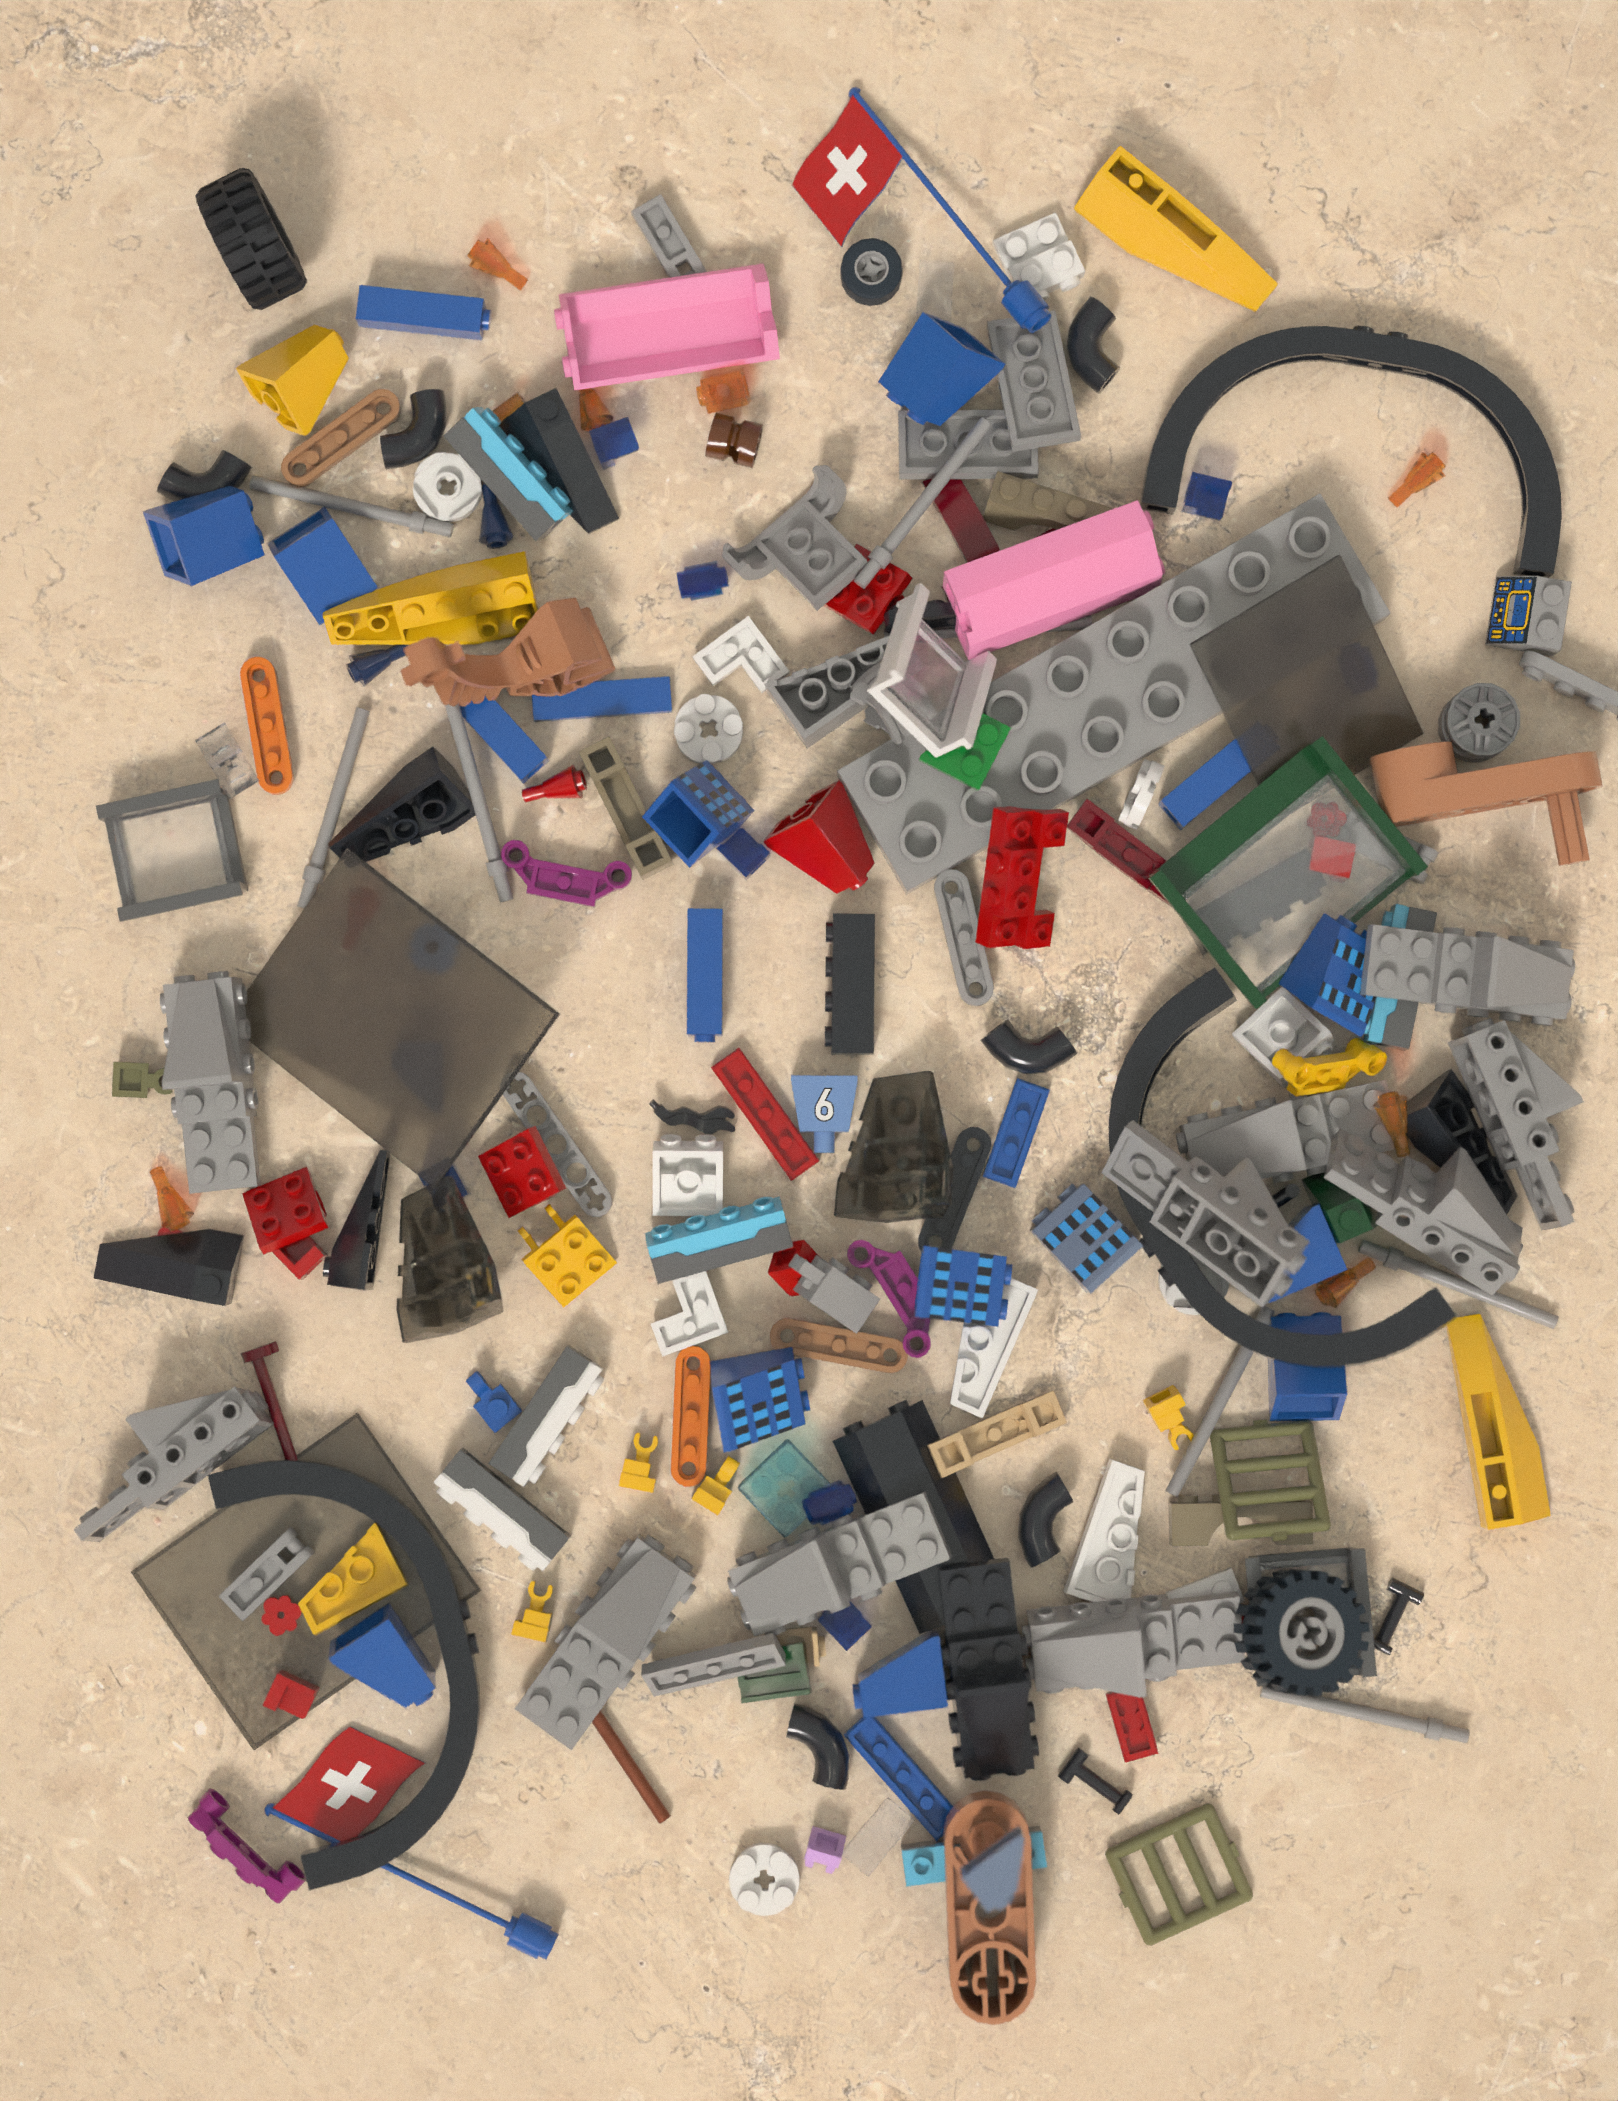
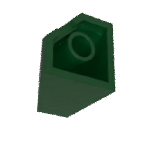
[1301,1172,1379,1244]

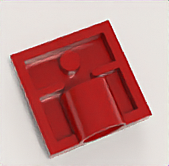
[824,543,913,635]
[478,1126,566,1218]
[242,1167,328,1255]

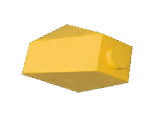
[236,325,349,436]

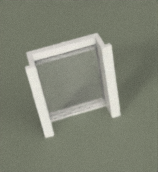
[867,583,997,758]

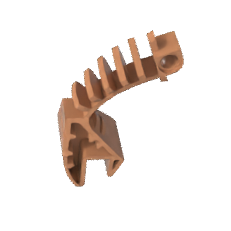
[400,598,615,706]

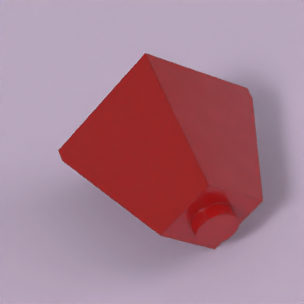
[763,780,875,894]

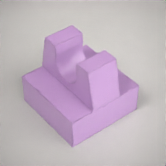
[804,1826,846,1874]

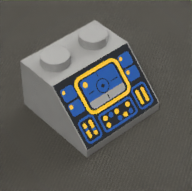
[1485,576,1572,656]

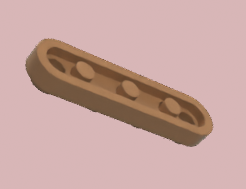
[281,389,401,487]
[770,1318,908,1373]

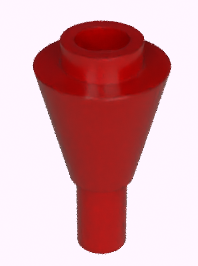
[522,765,587,803]

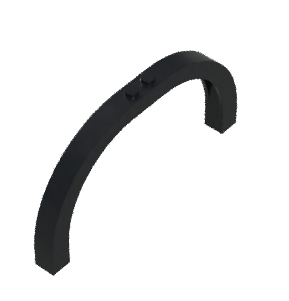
[1140,326,1562,578]
[1109,967,1457,1368]
[208,1460,480,1890]

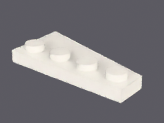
[950,1278,1038,1418]
[1063,1458,1145,1602]

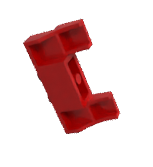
[975,806,1069,949]

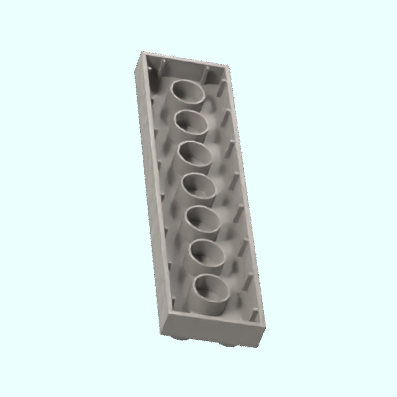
[837,494,1390,895]

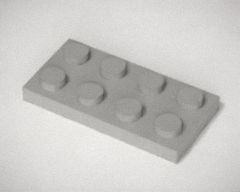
[987,310,1081,452]
[898,410,1039,480]

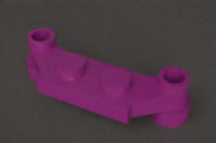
[501,840,632,908]
[847,1240,931,1358]
[188,1788,306,1904]

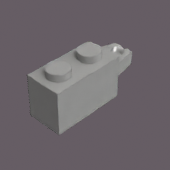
[788,1254,880,1334]

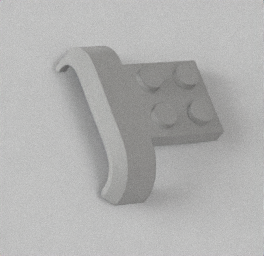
[722,465,868,611]

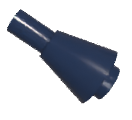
[479,484,513,549]
[346,645,408,687]

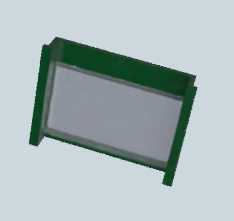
[1149,736,1428,1010]

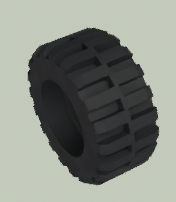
[195,168,307,310]

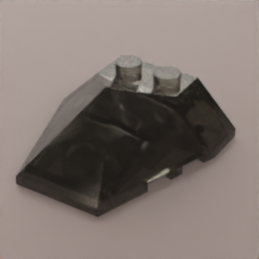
[834,1071,954,1223]
[396,1176,504,1343]

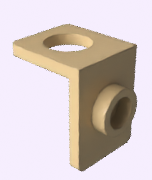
[777,1627,826,1667]

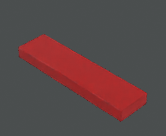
[711,1048,819,1181]

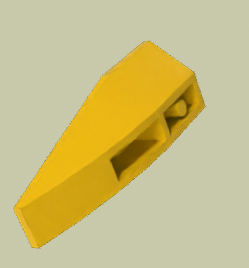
[1073,146,1278,312]
[323,551,538,645]
[1446,1314,1551,1530]

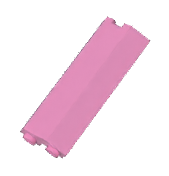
[554,263,780,390]
[943,500,1165,660]

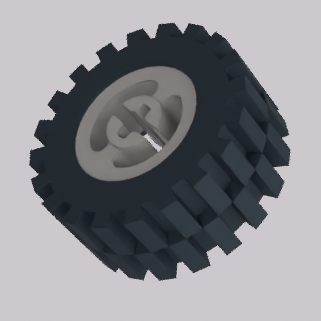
[1234,1569,1370,1697]

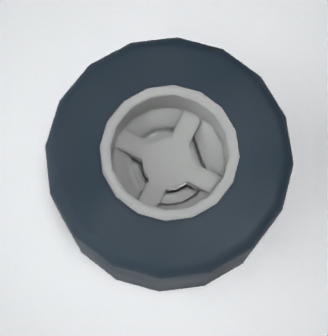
[840,238,903,306]

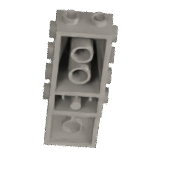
[1360,924,1575,1026]
[160,971,261,1194]
[1448,1018,1584,1230]
[1176,1080,1402,1184]
[1101,1120,1310,1308]
[1324,1128,1523,1296]
[74,1387,274,1542]
[727,1491,952,1637]
[515,1534,697,1750]
[1022,1591,1245,1697]

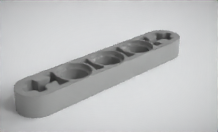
[501,1071,612,1217]

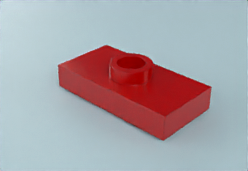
[1105,1692,1159,1763]

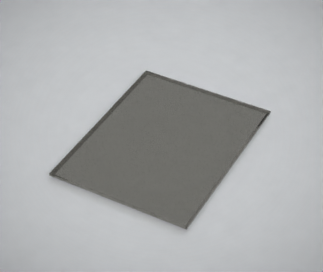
[245,848,561,1188]
[131,1413,482,1750]

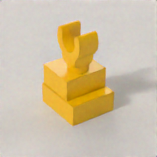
[1142,1385,1194,1451]
[618,1432,658,1493]
[691,1456,740,1516]
[511,1580,553,1642]

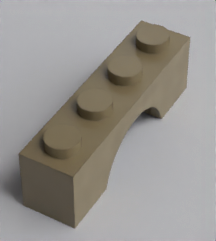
[983,471,1114,531]
[578,736,674,880]
[1168,1494,1313,1546]

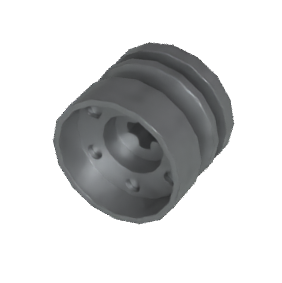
[1438,683,1520,763]

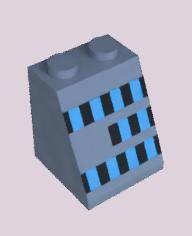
[1030,1183,1143,1294]

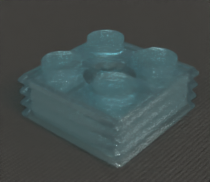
[738,1439,835,1537]

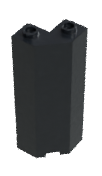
[832,1399,995,1634]

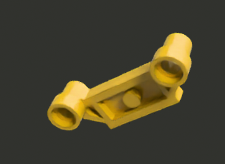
[1272,1038,1387,1097]

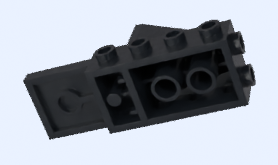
[938,1557,1039,1781]

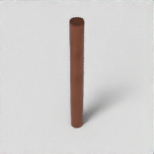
[592,1710,671,1824]

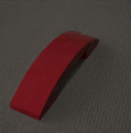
[922,479,1001,563]
[1067,799,1171,906]

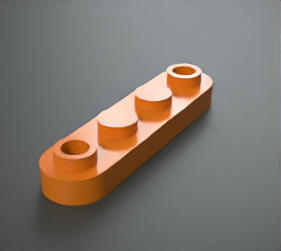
[240,657,294,795]
[671,1346,711,1487]

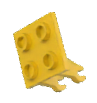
[517,1204,617,1308]

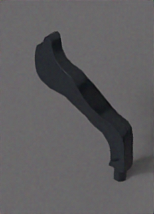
[649,1099,735,1134]

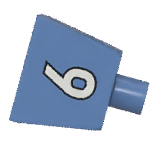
[791,1075,858,1153]

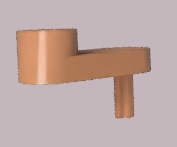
[1370,742,1603,866]
[943,1790,1036,2025]

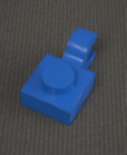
[466,1371,523,1433]

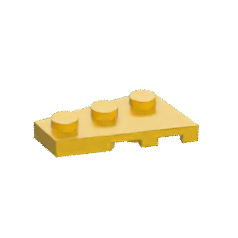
[298,1522,409,1635]

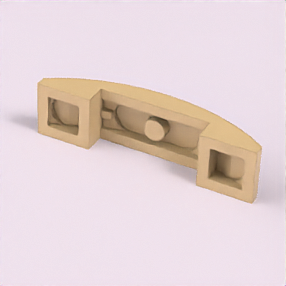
[927,1391,1067,1478]

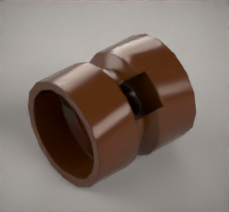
[705,412,763,468]

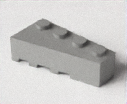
[764,635,921,748]

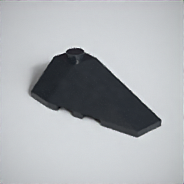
[499,388,619,534]
[328,746,476,868]
[1395,1069,1518,1215]
[323,1150,391,1290]
[93,1229,244,1306]

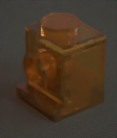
[696,367,751,414]

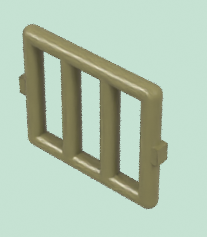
[1210,1419,1331,1541]
[1105,1803,1253,1946]

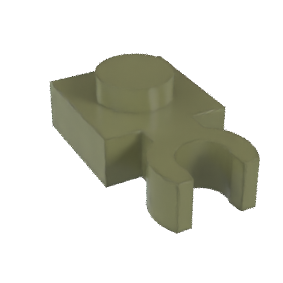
[112,1061,172,1098]

